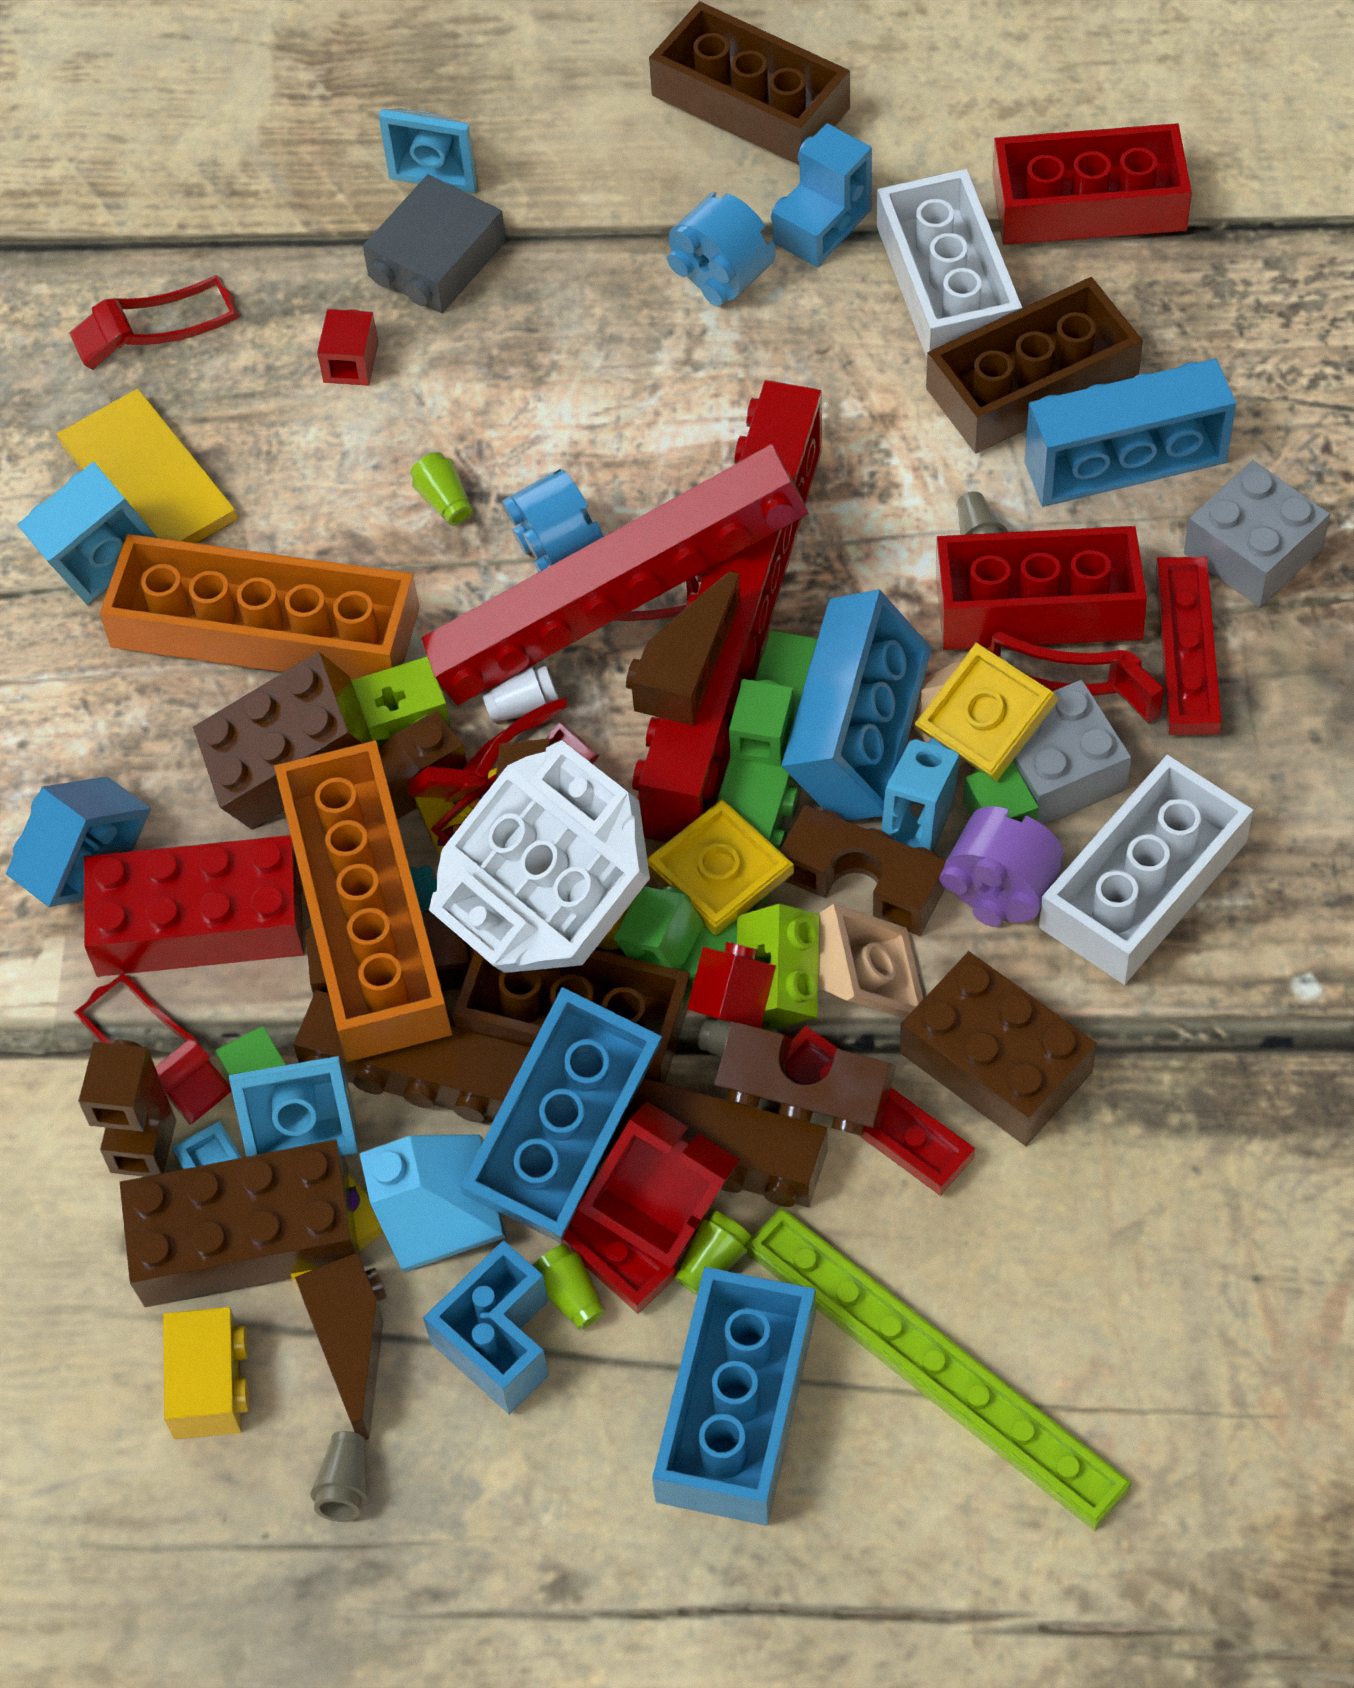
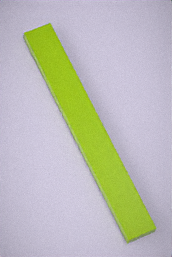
[745,1207,1132,1531]

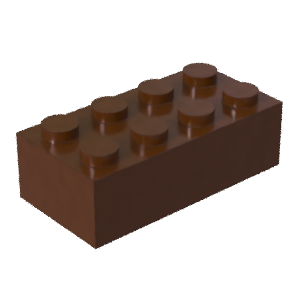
[649,1,850,165]
[926,276,1143,454]
[453,949,690,1083]
[119,1139,360,1307]

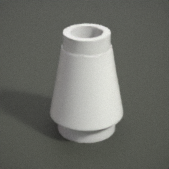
[482,665,560,723]

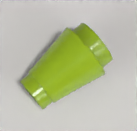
[410,452,473,526]
[675,1211,751,1295]
[532,1244,606,1330]

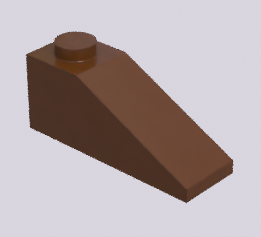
[626,571,741,726]
[378,710,467,820]
[295,1252,387,1440]

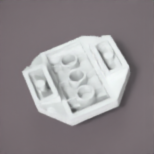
[429,740,650,973]

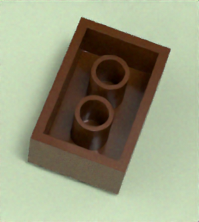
[193,652,373,830]
[900,951,1097,1146]

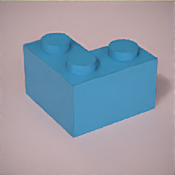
[771,123,872,267]
[6,776,151,907]
[423,1240,549,1415]

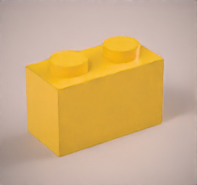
[163,1307,250,1440]

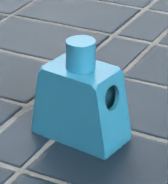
[881,738,960,852]

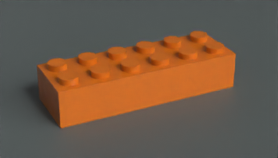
[99,534,420,680]
[274,740,452,1062]

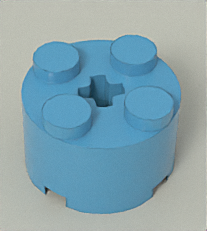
[667,192,776,306]
[501,469,604,573]

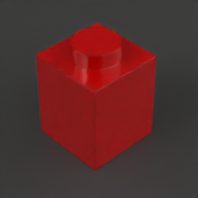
[317,309,379,386]
[687,941,776,1028]

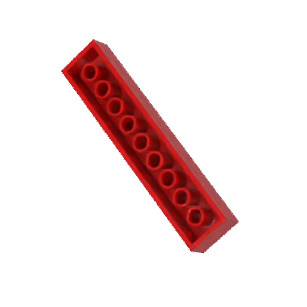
[632,380,822,843]

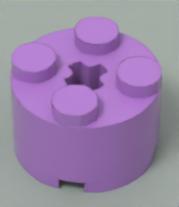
[939,806,1064,927]

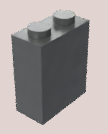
[363,174,506,313]

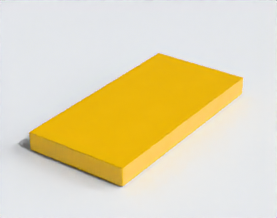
[56,388,238,543]

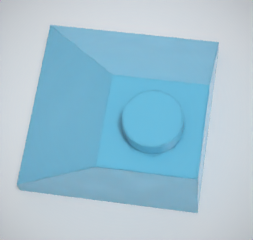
[379,108,478,194]
[229,1056,358,1156]
[359,1134,506,1272]

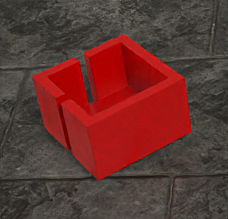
[577,1101,740,1269]

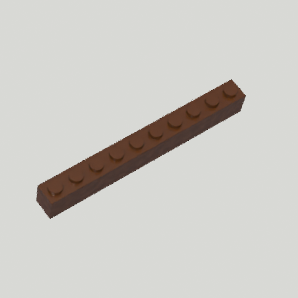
[293,990,828,1208]

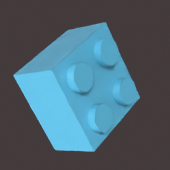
[17,461,158,605]

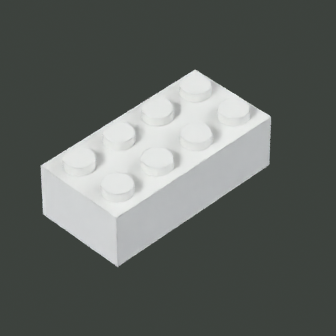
[877,169,1022,358]
[1039,755,1253,985]

